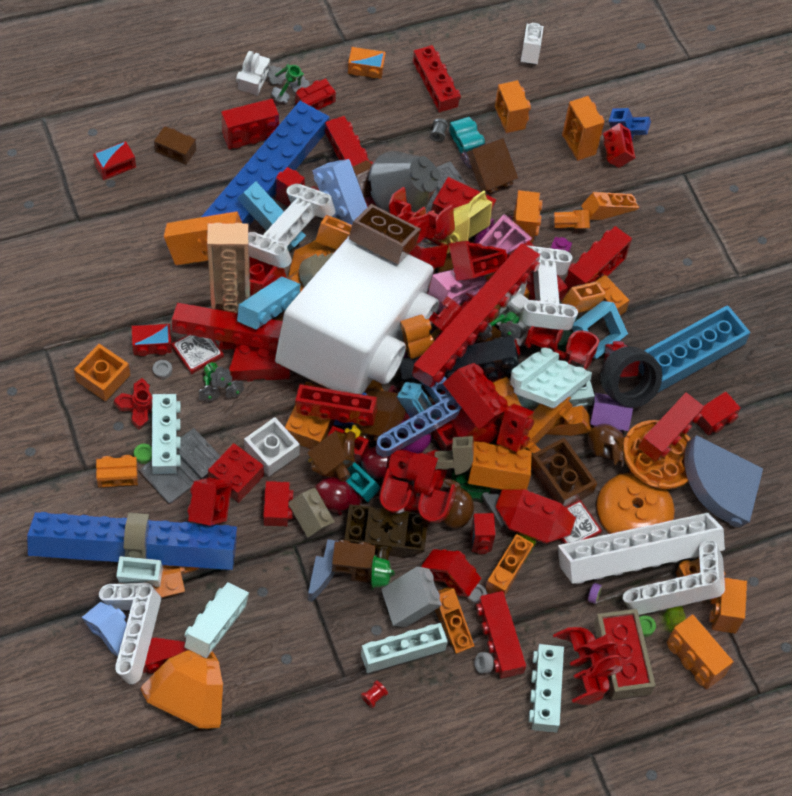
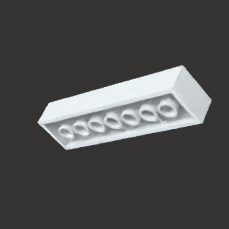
[558,513,725,584]

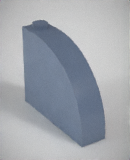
[684,435,763,528]

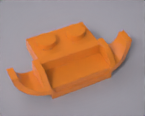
[120,565,199,598]

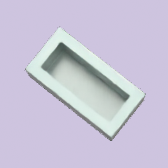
[117,556,163,587]

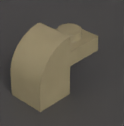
[299,253,332,287]
[435,436,474,475]
[124,513,149,559]

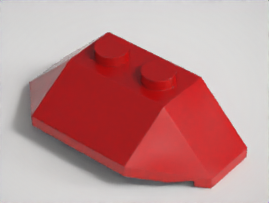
[495,489,576,544]

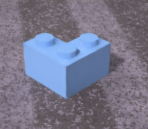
[82,602,127,656]

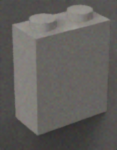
[381,567,442,627]

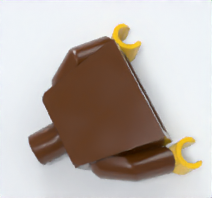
[307,425,361,482]

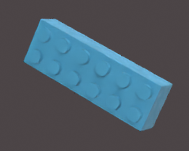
[638,305,751,392]

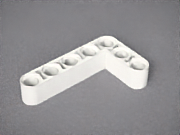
[623,540,725,615]
[99,583,161,684]

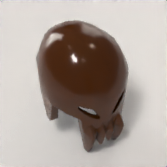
[587,423,625,467]
[443,479,474,529]

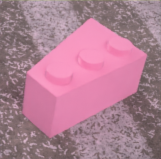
[479,214,532,253]
[428,270,487,313]

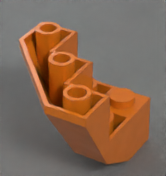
[140,650,223,729]

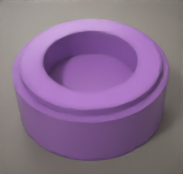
[588,583,602,604]

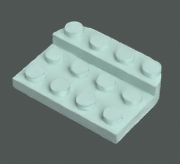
[510,348,592,408]

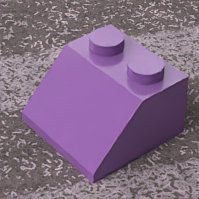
[590,392,633,432]

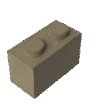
[288,488,335,538]

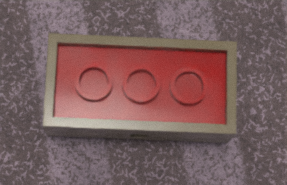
[594,609,656,700]

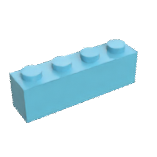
[237,181,306,251]
[237,277,301,329]

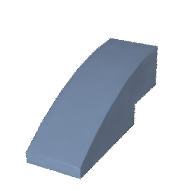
[308,539,339,602]

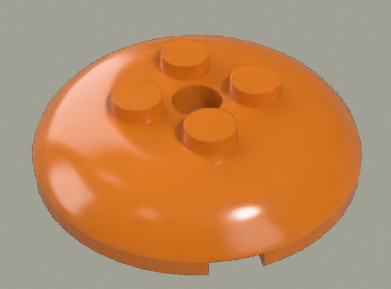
[623,420,691,489]
[596,472,675,534]

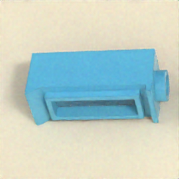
[397,382,438,420]

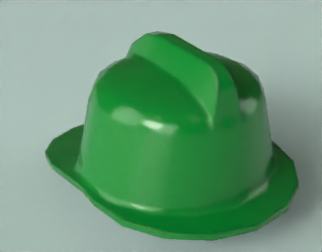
[371,555,395,591]

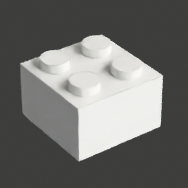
[244,417,300,477]

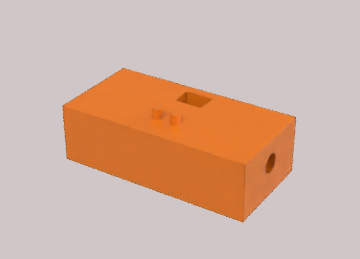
[164,211,242,265]

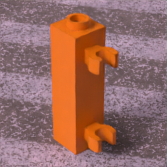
[522,396,576,454]

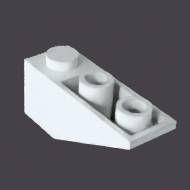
[521,23,544,64]

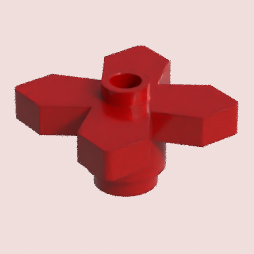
[113,378,153,429]

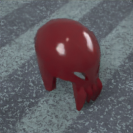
[361,447,395,480]
[315,477,363,516]

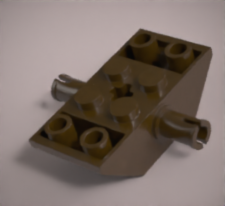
[344,504,428,561]

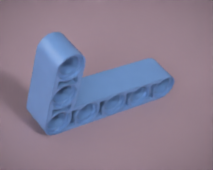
[376,377,461,457]

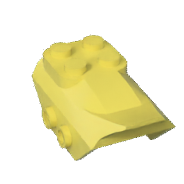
[440,191,492,254]

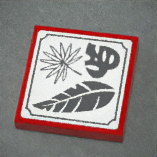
[171,335,224,374]
[560,500,602,544]

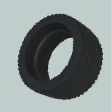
[600,346,663,407]

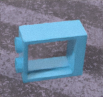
[572,301,628,359]

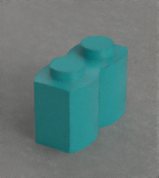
[449,117,485,157]

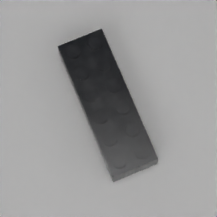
[400,336,520,394]

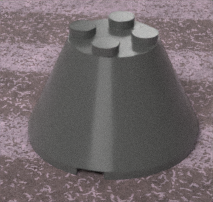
[369,151,441,213]

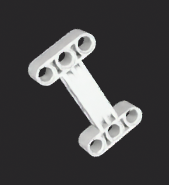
[248,184,336,268]
[519,246,578,330]

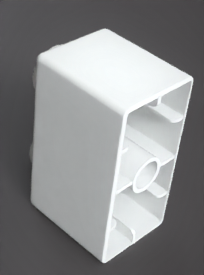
[275,236,439,395]

